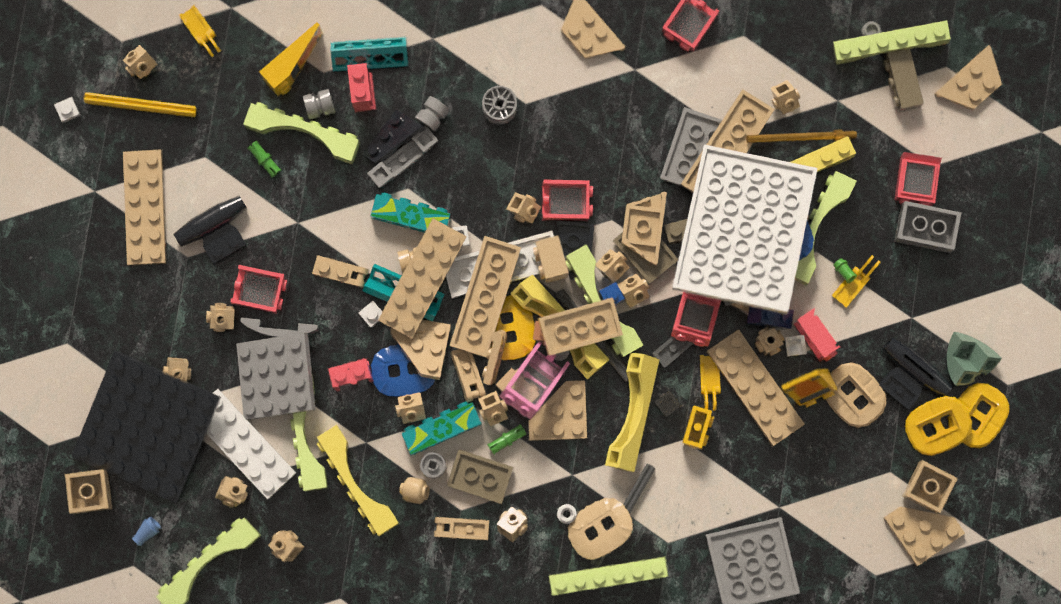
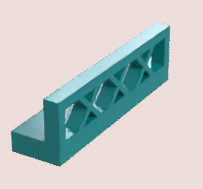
[330,37,408,71]
[363,264,445,321]

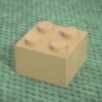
[533,236,569,284]
[902,460,957,514]
[65,469,112,514]

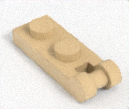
[312,255,369,288]
[482,330,507,385]
[450,349,486,402]
[434,517,489,540]

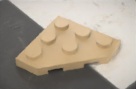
[391,319,451,380]
[529,381,587,441]
[884,507,965,566]

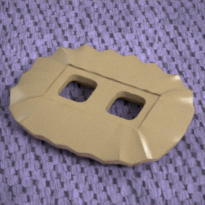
[826,362,887,428]
[568,498,633,559]

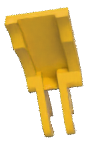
[179,5,220,57]
[832,255,880,308]
[700,355,721,410]

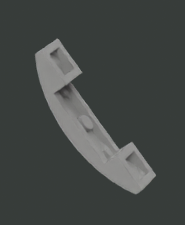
[367,126,438,188]
[241,318,319,338]

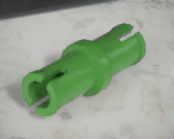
[247,141,281,178]
[487,424,527,455]

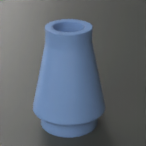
[132,517,161,546]

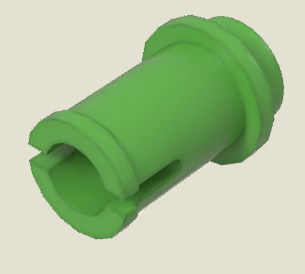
[834,259,857,283]

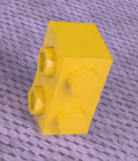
[682,406,714,450]

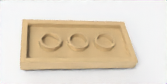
[538,298,623,356]

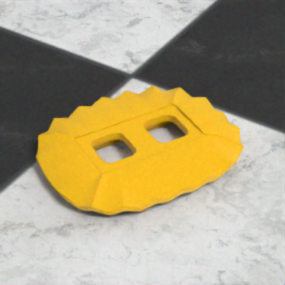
[489,295,535,360]
[948,383,1009,448]
[905,396,972,456]

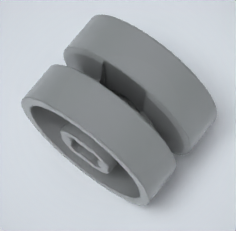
[482,86,517,125]

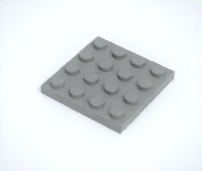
[660,107,751,187]
[236,333,315,420]
[706,517,800,604]

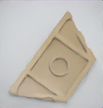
[561,0,625,59]
[935,45,1002,110]
[621,192,667,266]

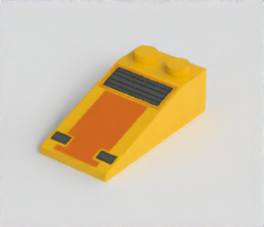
[259,22,323,96]
[781,369,838,408]

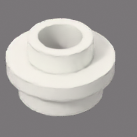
[557,504,576,524]

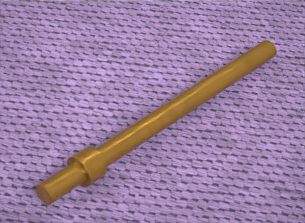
[746,130,857,143]

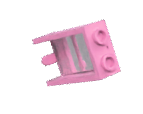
[499,341,570,419]

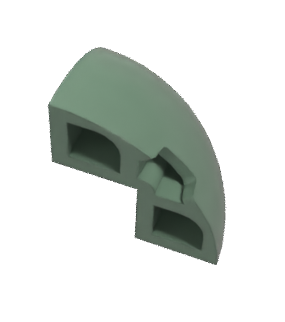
[947,332,1002,386]

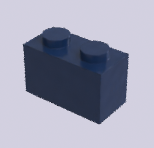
[747,306,794,330]

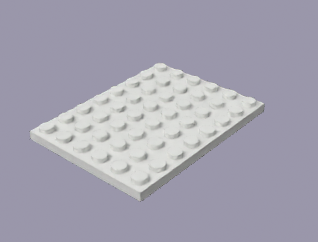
[672,145,817,314]

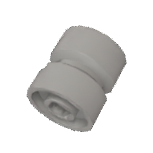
[303,89,335,120]
[415,96,450,132]
[420,452,446,479]

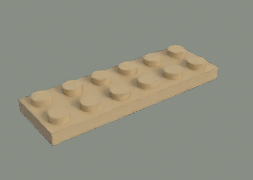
[681,89,775,193]
[123,150,166,266]
[378,219,467,338]
[450,236,521,358]
[707,329,805,447]

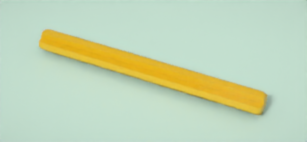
[84,93,197,117]

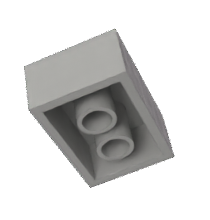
[894,201,961,253]

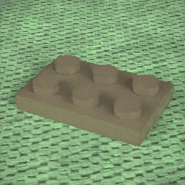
[613,232,679,285]
[446,449,514,504]

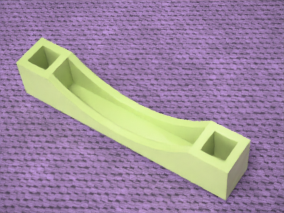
[833,21,951,64]
[243,102,360,164]
[795,171,856,286]
[565,245,643,357]
[290,375,328,492]
[156,518,261,604]
[549,557,668,595]

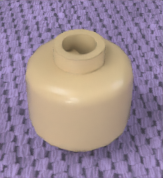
[400,477,430,504]

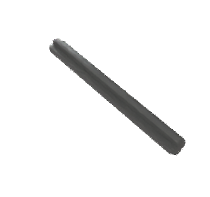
[556,289,629,382]
[591,464,655,567]

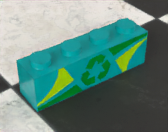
[370,193,451,233]
[401,401,482,456]

